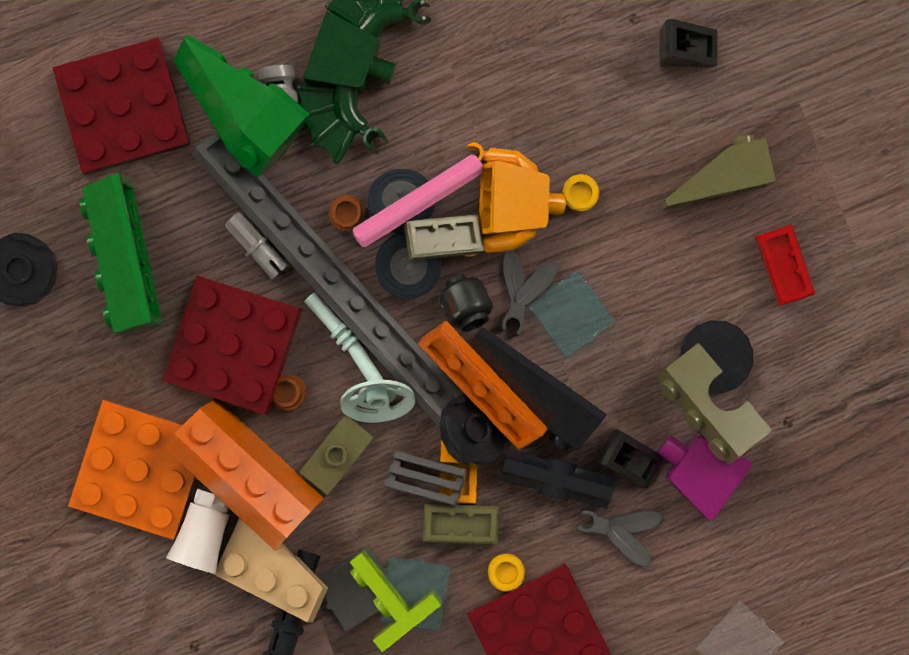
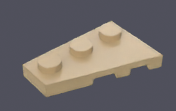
[214,518,328,622]

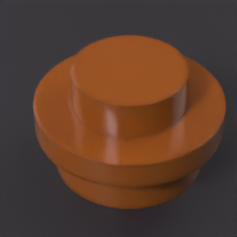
[328,195,366,232]
[272,374,307,411]

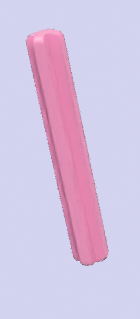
[353,155,483,247]

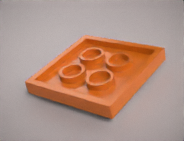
[68,400,196,540]

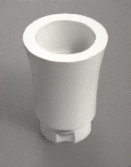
[166,489,229,574]

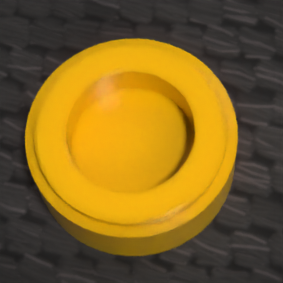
[562,174,599,212]
[488,553,525,591]

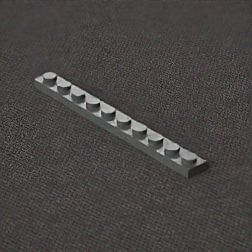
[192,132,462,428]

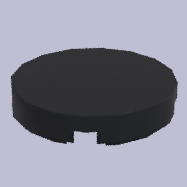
[0,233,58,307]
[679,320,753,393]
[439,393,508,467]

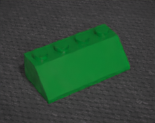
[79,173,163,335]

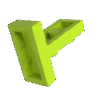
[350,550,442,652]

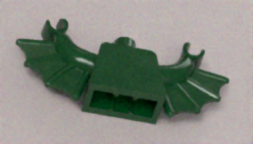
[296,0,432,164]

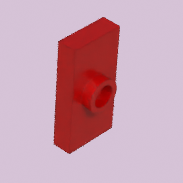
[755,224,815,307]

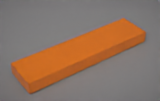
[418,321,548,450]

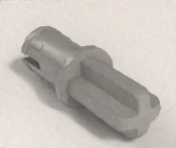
[225,212,289,280]

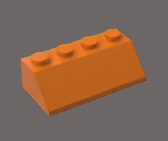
[165,398,324,551]

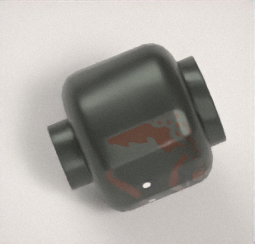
[439,274,493,332]

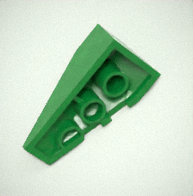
[173,35,310,178]

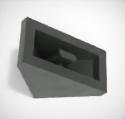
[660,19,717,67]
[597,429,664,489]

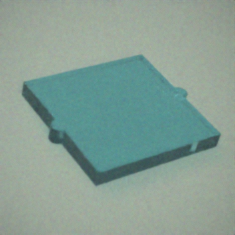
[529,270,616,358]
[380,557,450,631]

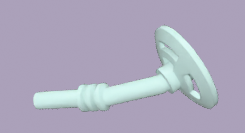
[304,292,415,423]

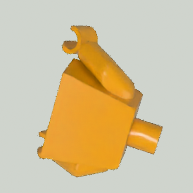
[464,142,566,257]

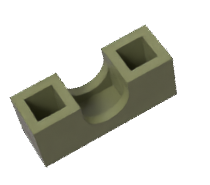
[656,343,772,466]

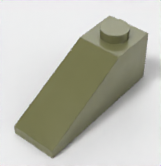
[661,134,776,210]

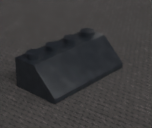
[469,326,607,452]

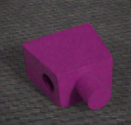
[657,434,753,521]

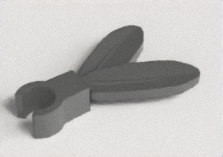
[501,250,558,336]
[575,509,663,567]

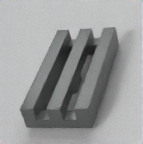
[384,450,467,507]

